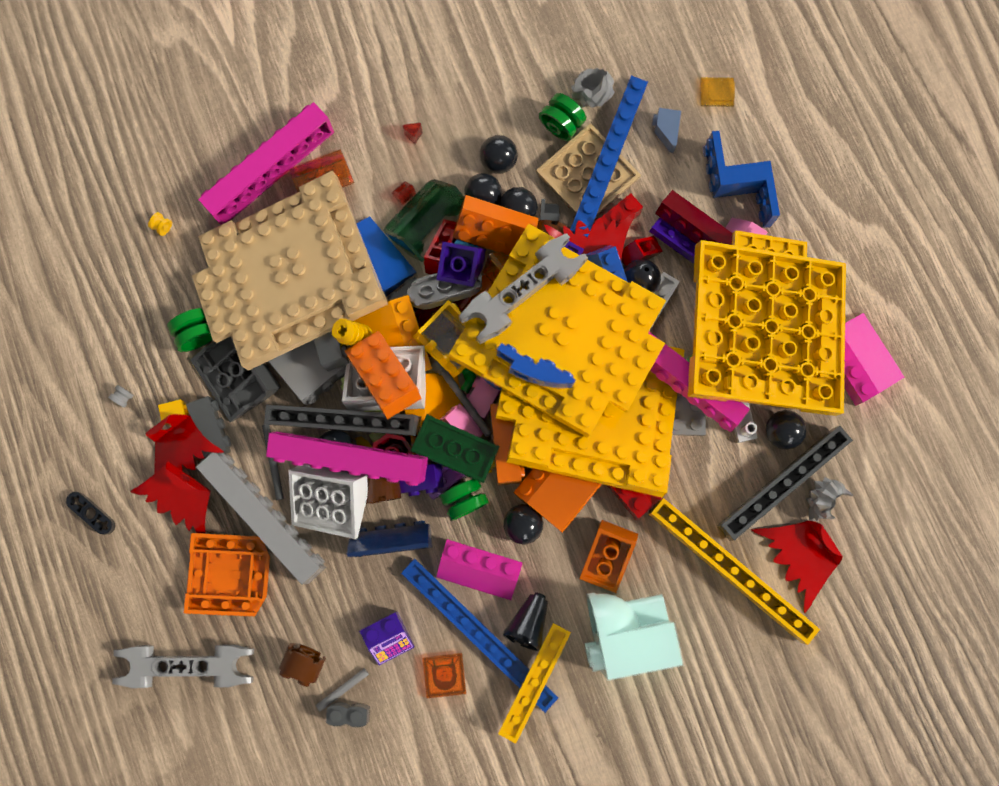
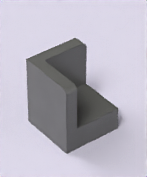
[540,199,560,225]

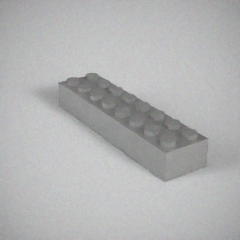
[196,453,326,585]

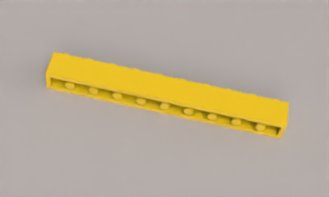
[648,498,820,645]

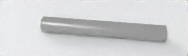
[316,668,369,711]

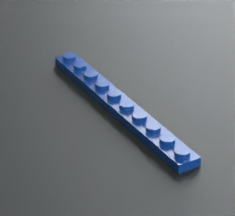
[570,75,648,237]
[401,559,559,713]

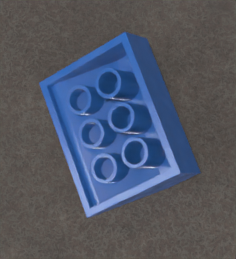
[357,217,417,297]

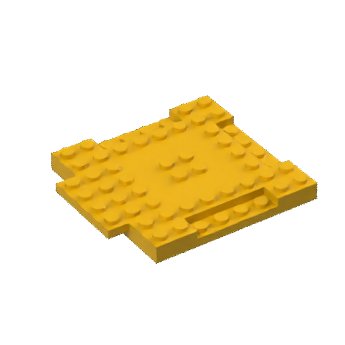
[449,224,666,438]
[688,230,846,416]
[495,346,685,497]

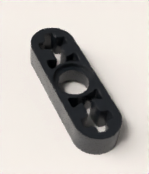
[66,492,115,535]

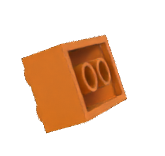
[579,520,638,593]

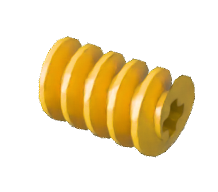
[332,318,373,346]

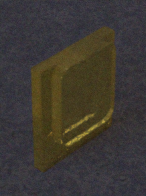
[700,77,735,107]

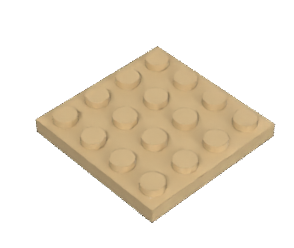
[536,123,641,216]

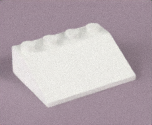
[342,346,426,411]
[288,464,368,539]

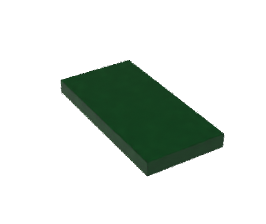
[410,414,500,483]

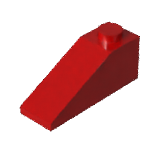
[424,219,456,275]

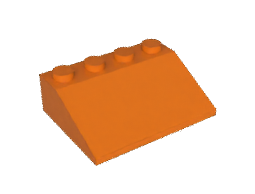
[513,468,602,533]

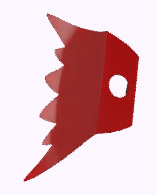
[544,212,636,260]
[145,414,224,474]
[130,462,211,534]
[751,520,843,614]

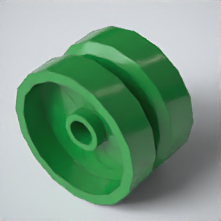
[539,93,587,141]
[167,308,213,352]
[439,479,489,521]

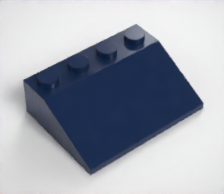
[347,520,433,557]

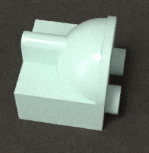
[585,592,683,680]

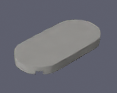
[407,273,483,309]

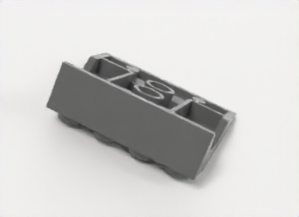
[191,336,281,422]

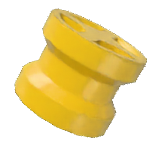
[148,212,172,236]

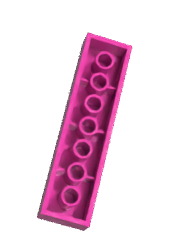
[198,102,334,225]

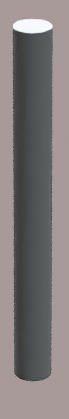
[262,424,284,500]

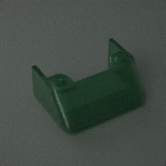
[383,179,465,262]

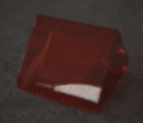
[403,123,423,144]
[392,181,416,205]

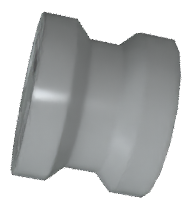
[108,385,134,408]

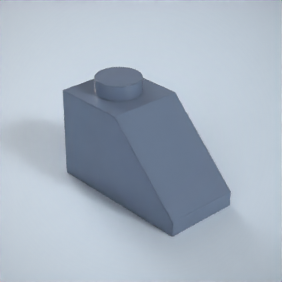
[652,108,681,153]

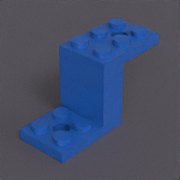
[703,131,780,228]

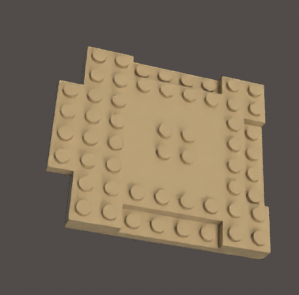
[192,170,388,371]

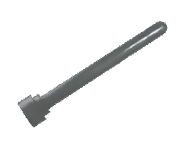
[431,361,492,437]

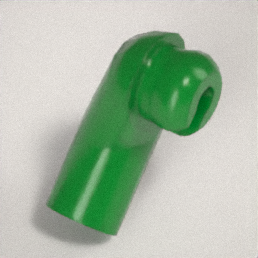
[461,368,477,394]

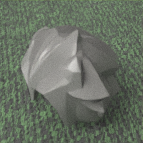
[571,68,614,108]
[806,477,853,522]

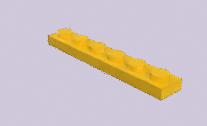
[498,623,571,744]

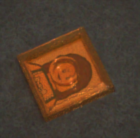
[423,653,467,699]

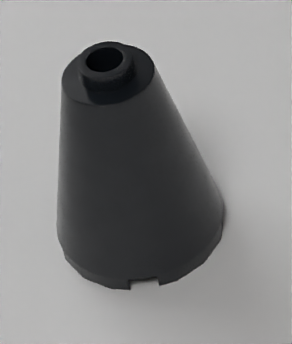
[503,592,548,651]

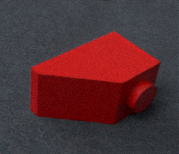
[621,236,663,266]

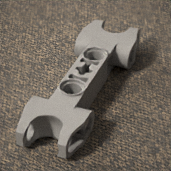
[459,233,588,344]
[112,645,254,688]

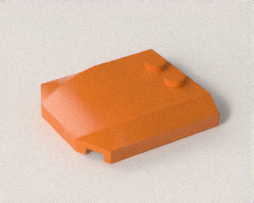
[184,533,270,616]

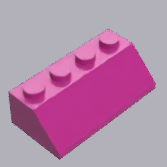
[436,539,523,600]

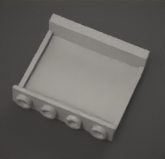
[269,340,351,406]

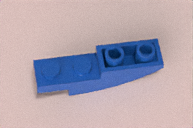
[496,343,576,388]

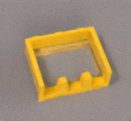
[412,300,471,378]

